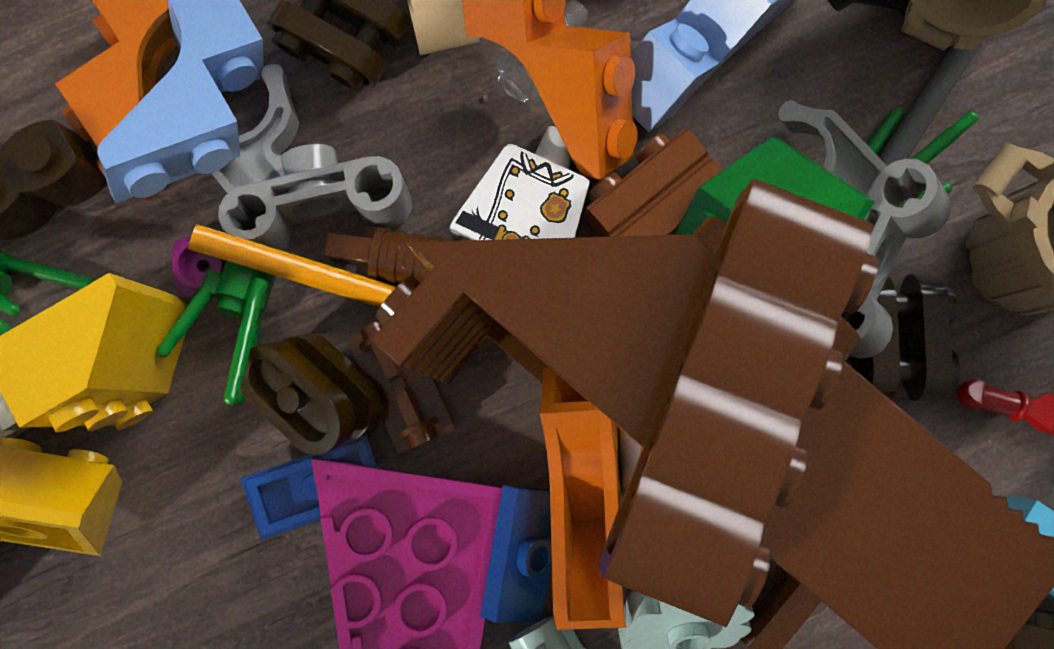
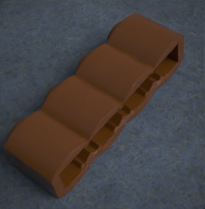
[598,179,878,627]

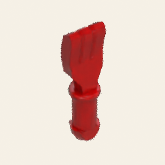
[956,379,1054,435]

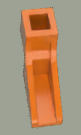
[55,0,177,201]
[462,0,637,179]
[540,367,626,630]

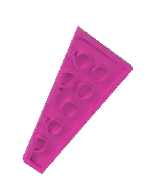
[311,457,502,649]

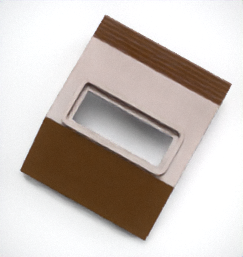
[370,216,1054,649]

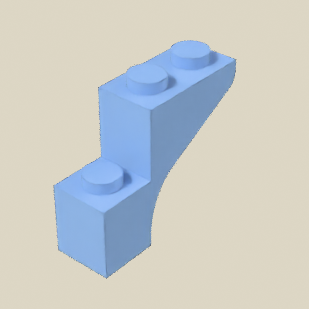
[97,0,264,204]
[631,0,794,132]

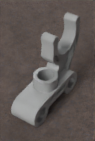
[211,64,412,251]
[778,100,951,359]

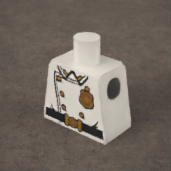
[449,126,590,241]

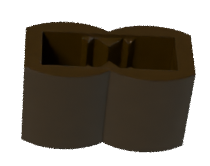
[0,120,107,240]

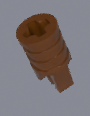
[324,225,443,285]

